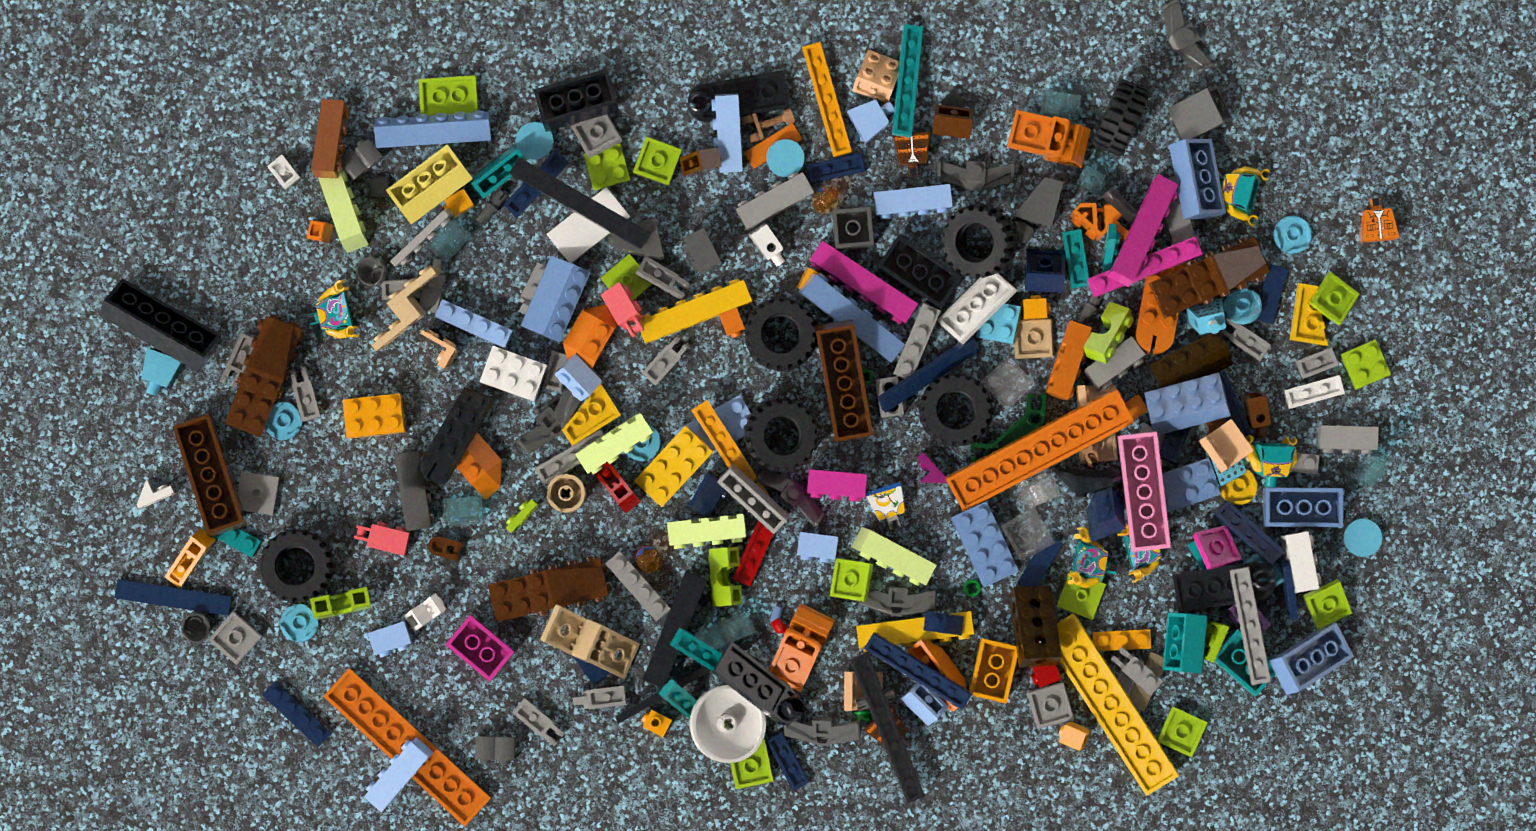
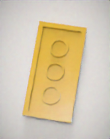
[634,425,714,507]

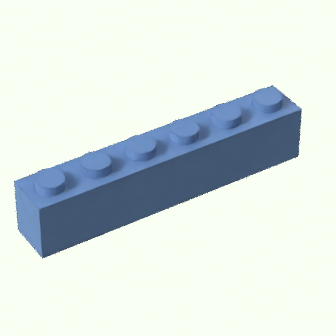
[374,110,491,148]
[799,273,905,363]

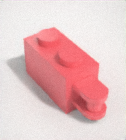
[601,282,645,337]
[354,521,411,556]

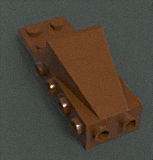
[1149,236,1270,319]
[225,314,304,437]
[488,555,612,622]

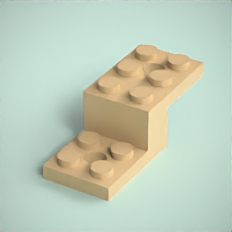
[371,265,442,351]
[540,605,640,679]

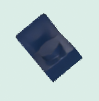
[923,611,964,636]
[573,656,610,685]

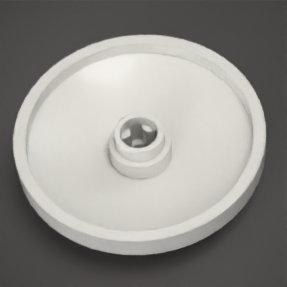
[690,685,766,763]

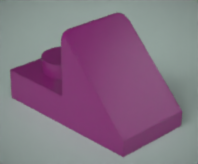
[917,453,947,484]

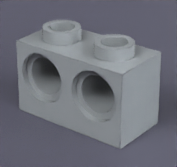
[874,376,907,419]

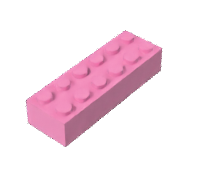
[1118,432,1171,552]

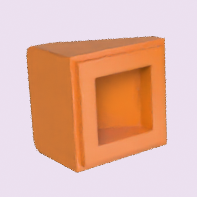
[306,220,333,243]

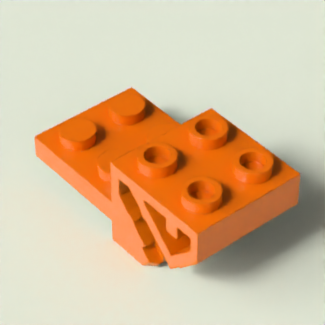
[1007,110,1091,168]
[1070,203,1129,243]
[769,603,835,692]

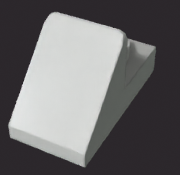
[267,155,301,190]
[137,480,176,509]

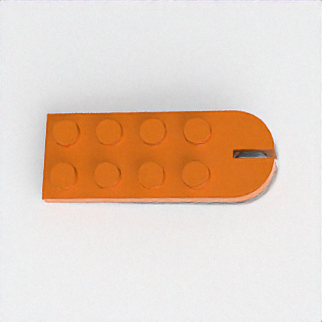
[1135,253,1188,355]

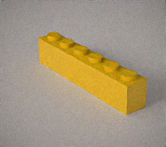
[639,278,752,344]
[856,611,974,652]

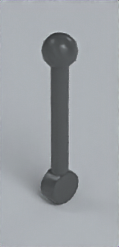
[534,390,566,414]

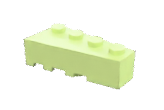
[318,170,369,253]
[575,412,653,474]
[667,514,746,549]
[851,527,937,586]

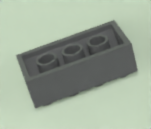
[394,451,435,531]

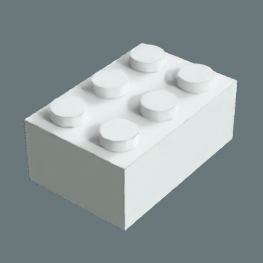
[480,346,548,402]
[1280,531,1321,593]

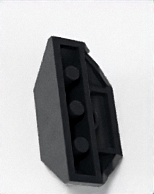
[1053,468,1123,497]

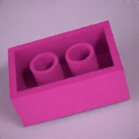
[807,469,867,502]
[445,615,516,682]

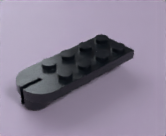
[688,70,790,123]
[420,387,495,485]
[1172,561,1276,613]
[712,641,806,725]

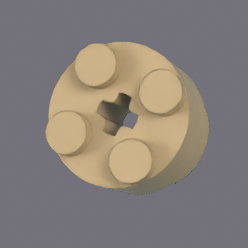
[547,474,586,513]

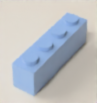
[711,93,743,173]
[873,184,953,220]
[434,299,514,349]
[364,737,434,812]

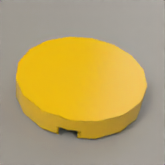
[1219,468,1258,505]

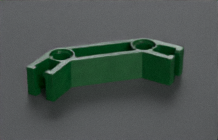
[969,393,1046,463]

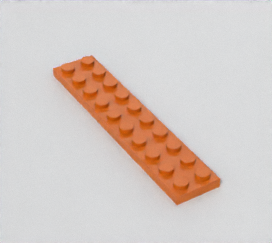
[945,388,1135,512]
[323,668,491,827]

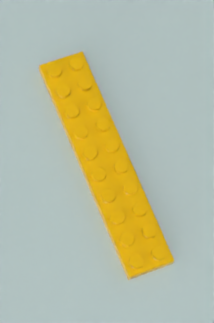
[1057,613,1180,796]

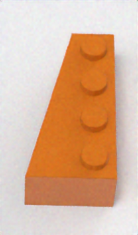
[1044,320,1092,401]

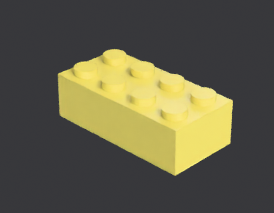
[386,145,473,224]

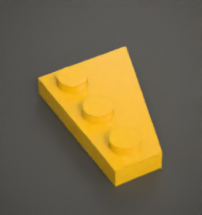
[1289,283,1328,346]
[562,383,621,446]

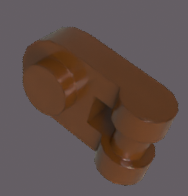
[428,537,464,562]

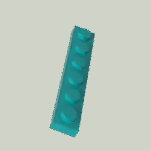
[892,24,923,138]

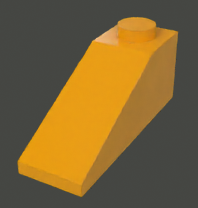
[165,528,216,589]

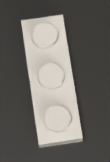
[1284,375,1345,409]

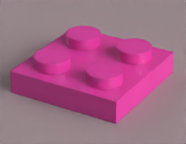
[1192,526,1242,570]

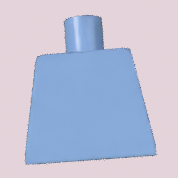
[847,100,894,144]

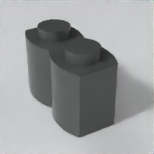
[341,139,384,181]
[475,736,516,764]

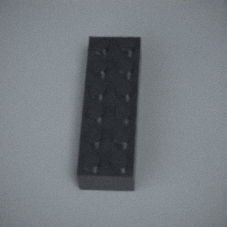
[99,278,222,372]
[642,572,710,688]

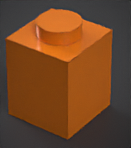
[719,307,745,339]

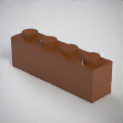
[311,99,350,179]

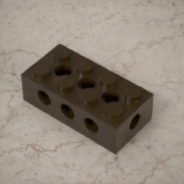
[1009,585,1062,667]

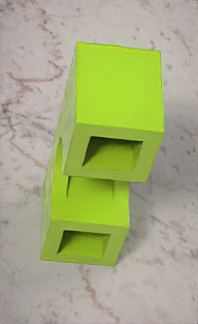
[1084,302,1133,364]
[708,547,743,607]
[310,587,371,620]

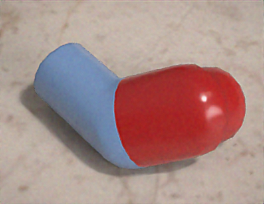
[770,606,788,634]

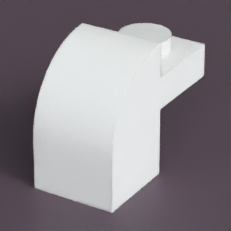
[404,593,446,632]

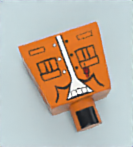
[1360,198,1399,243]

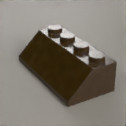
[1148,332,1233,388]

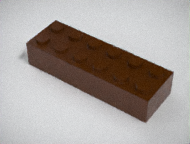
[815,319,873,442]
[172,414,248,537]

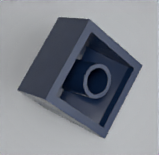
[1025,249,1065,293]
[688,473,728,518]
[1087,487,1126,542]

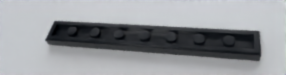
[509,157,651,250]
[616,640,753,724]
[849,652,925,804]

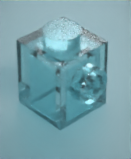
[1076,165,1107,194]

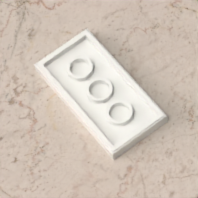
[547,187,630,263]
[937,273,1017,345]

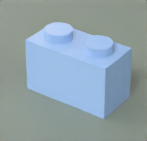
[554,354,602,402]
[797,532,838,563]
[367,621,413,658]
[900,683,948,726]

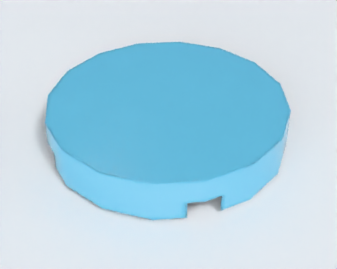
[515,122,554,161]
[766,139,804,177]
[1273,216,1312,254]
[1223,288,1262,324]
[265,402,302,440]
[627,424,661,461]
[1343,519,1382,557]
[280,604,319,642]

